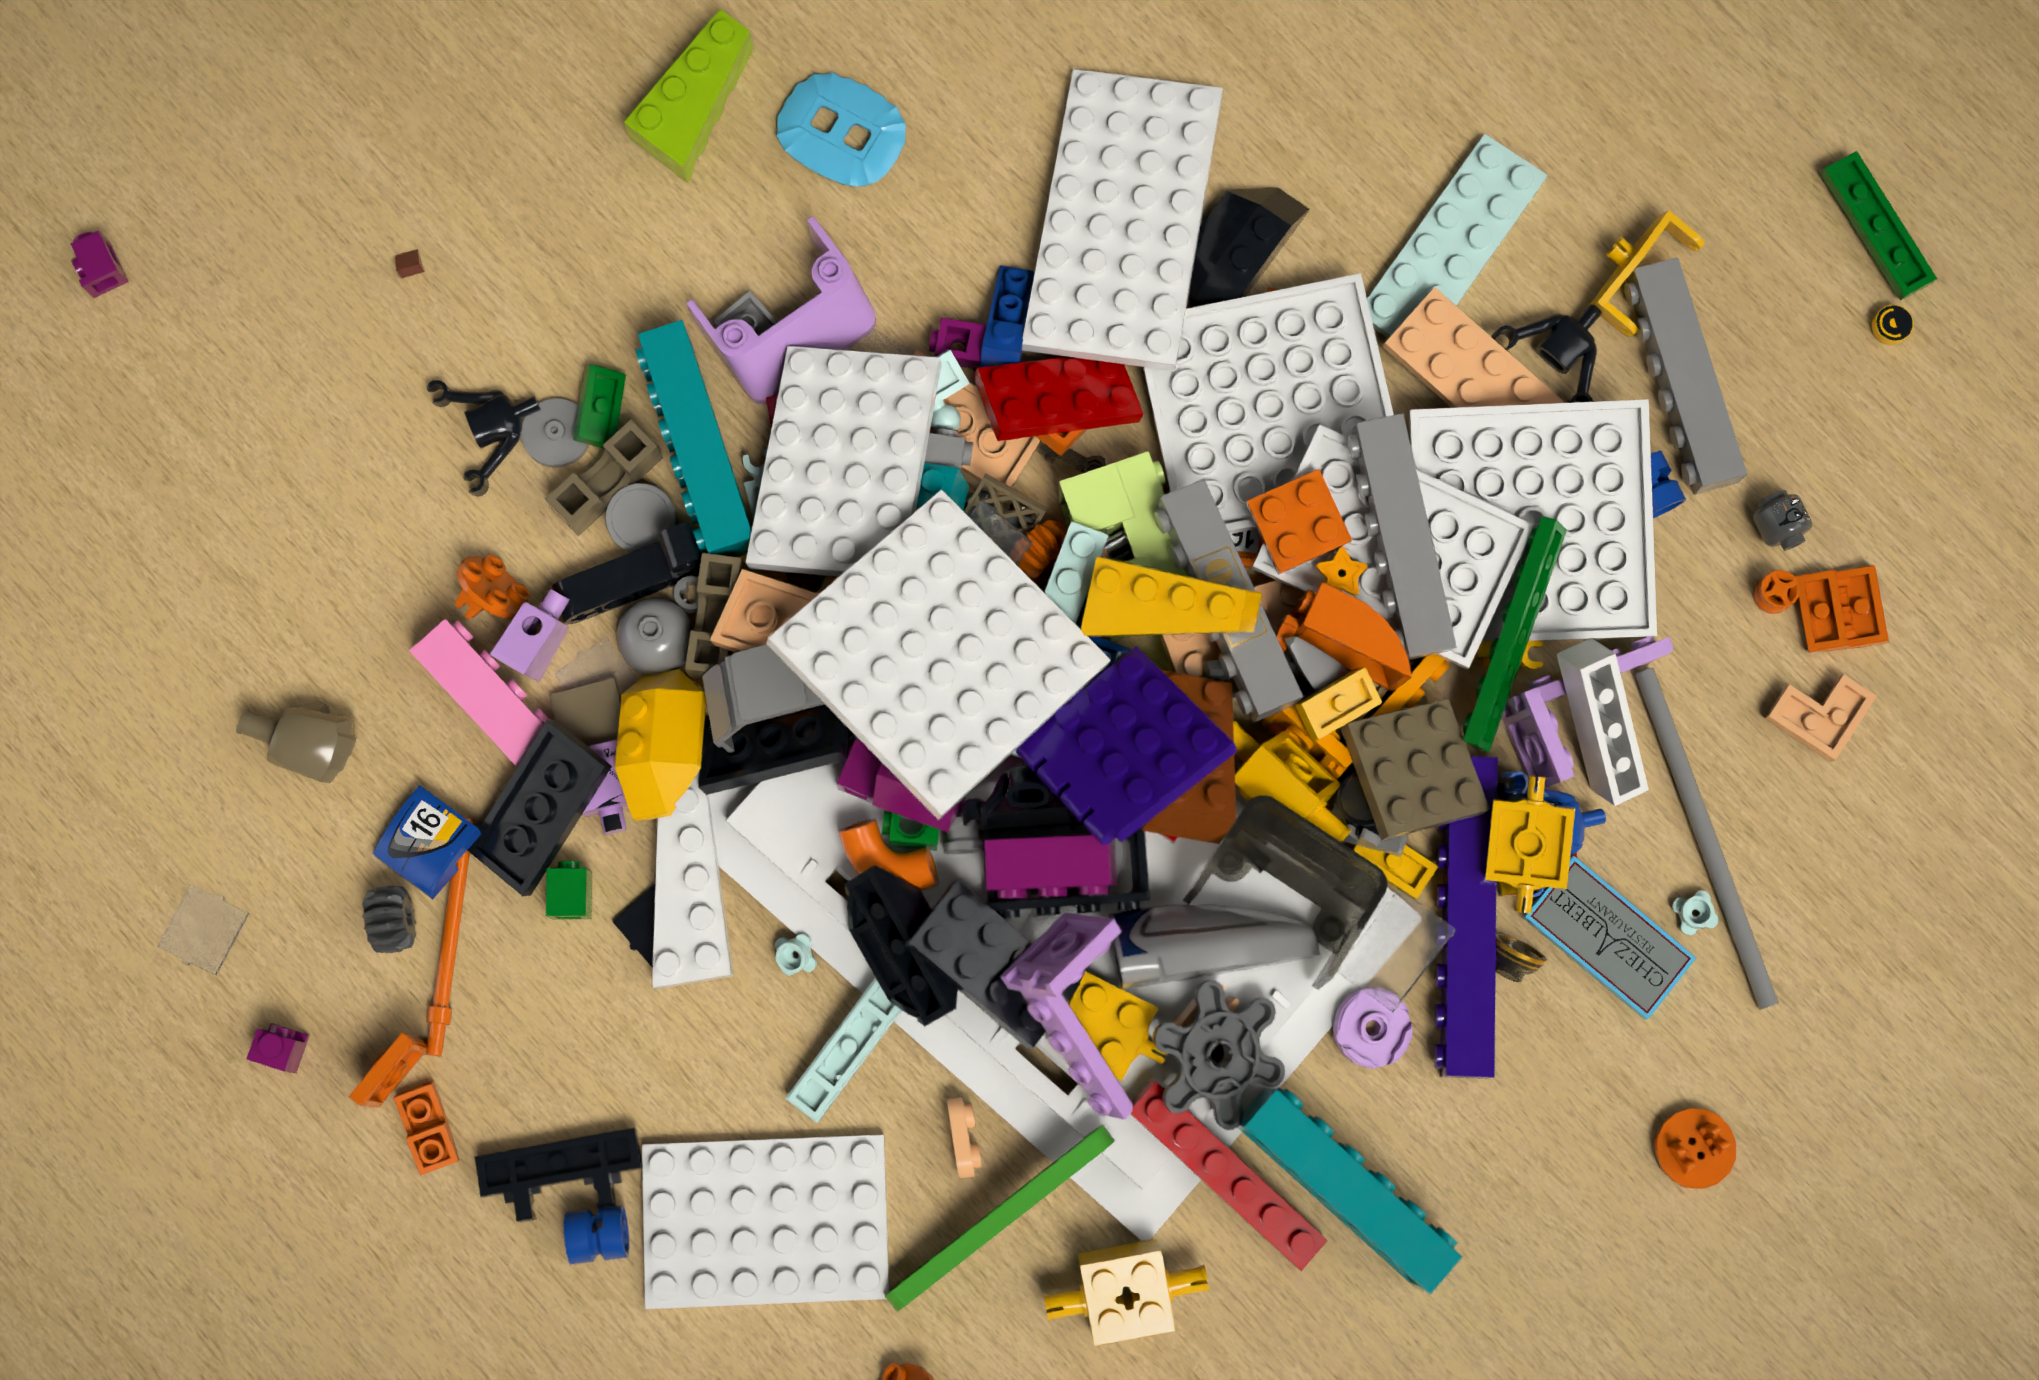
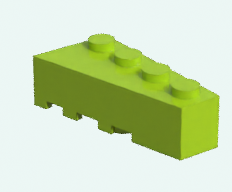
[624,9,754,183]

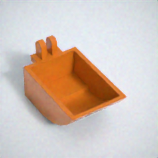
[1275,582,1412,692]

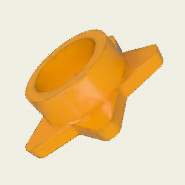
[1316,547,1368,596]

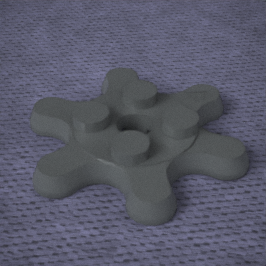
[1152,980,1285,1130]

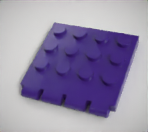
[1016,646,1237,845]

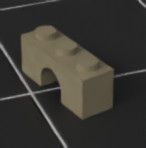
[545,419,663,537]
[685,553,745,679]

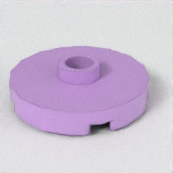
[1333,988,1413,1069]

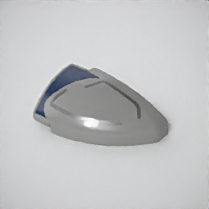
[1108,905,1320,990]

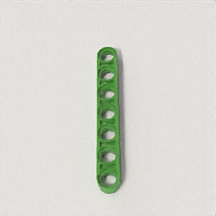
[884,1124,1115,1312]

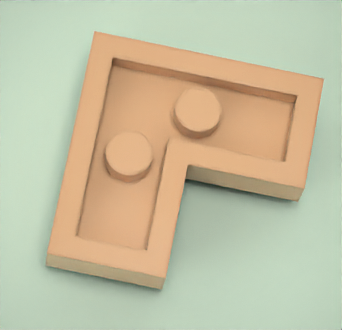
[1765,674,1877,762]

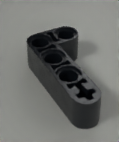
[552,523,702,624]

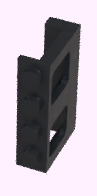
[979,807,1150,919]

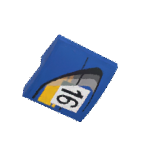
[373,785,481,900]

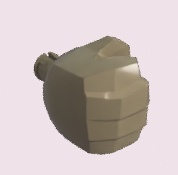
[236,701,357,783]

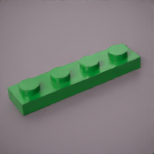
[1820,151,1938,301]

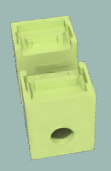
[1058,451,1186,642]

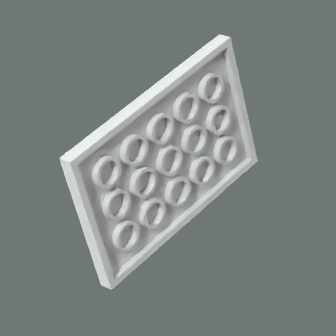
[746,346,942,577]
[1252,424,1535,669]
[642,1135,890,1309]

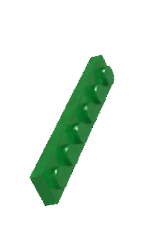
[1463,516,1567,752]

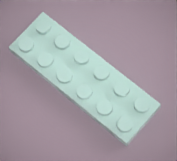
[1367,134,1548,339]

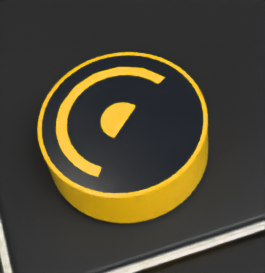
[1871,304,1914,345]

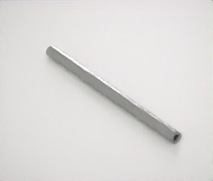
[1635,668,1779,1010]

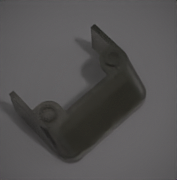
[1182,795,1388,990]

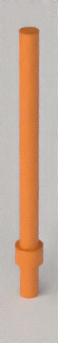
[426,818,475,1057]

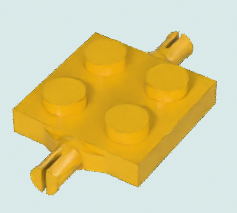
[1485,775,1575,913]
[1049,971,1168,1081]

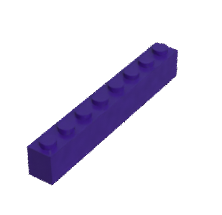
[1434,756,1498,1079]

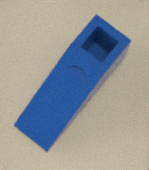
[980,265,1035,368]

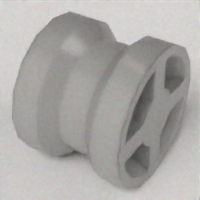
[943,817,984,854]

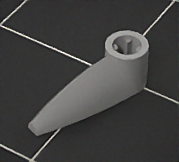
[1285,636,1351,692]

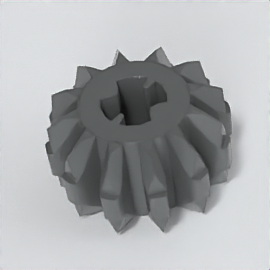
[362,885,417,953]

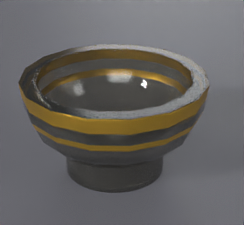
[1496,933,1547,983]

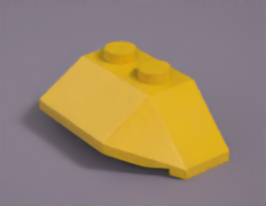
[615,669,706,822]

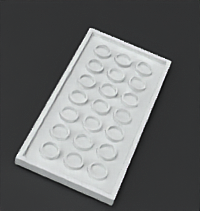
[1022,69,1223,371]

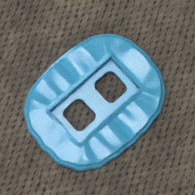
[777,72,906,187]

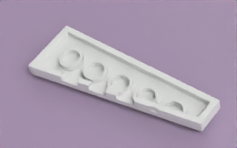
[652,770,734,989]

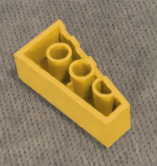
[1081,557,1262,637]

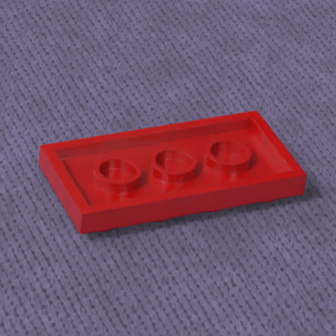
[974,357,1144,441]

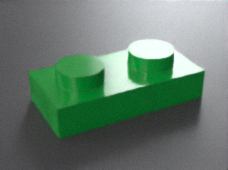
[573,364,626,449]

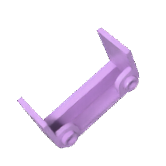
[686,216,876,404]

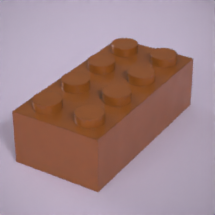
[1142,670,1236,844]

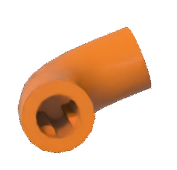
[838,819,939,890]

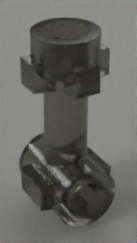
[1039,443,1106,473]

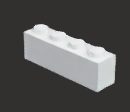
[1557,638,1649,806]

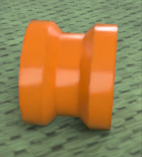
[1753,570,1800,614]

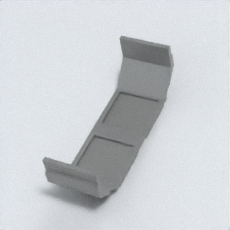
[702,644,825,753]

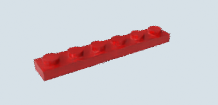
[1130,1079,1328,1271]

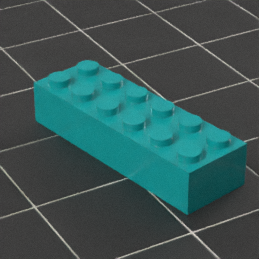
[635,320,752,557]
[1237,1088,1463,1295]

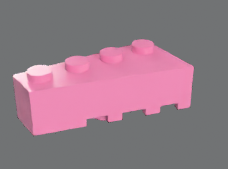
[409,619,550,767]

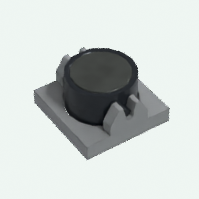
[1331,763,1408,857]

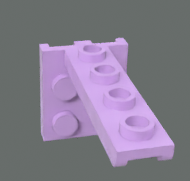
[1502,636,1673,788]
[1000,912,1133,1120]

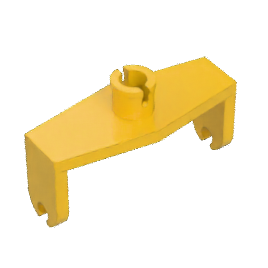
[1591,210,1705,337]

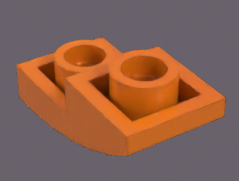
[394,1081,459,1176]

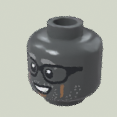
[1753,490,1812,551]

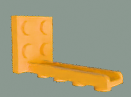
[1261,654,1451,780]

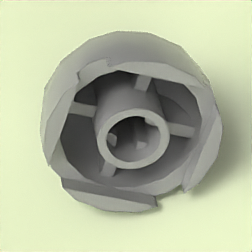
[616,597,694,675]

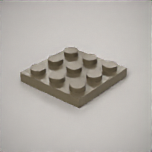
[1341,699,1490,841]

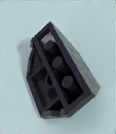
[1189,188,1309,308]
[845,865,958,1026]

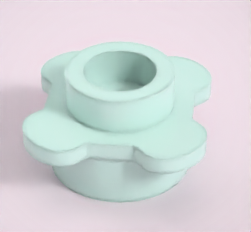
[1672,891,1718,936]
[775,933,817,976]

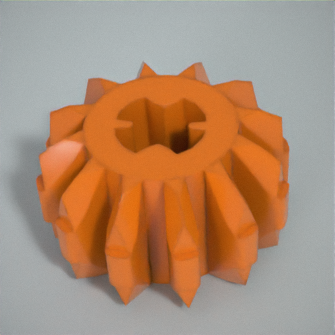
[1011,520,1068,585]

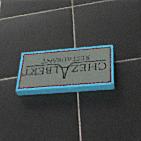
[1522,856,1696,1020]

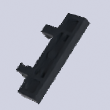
[475,1128,642,1223]

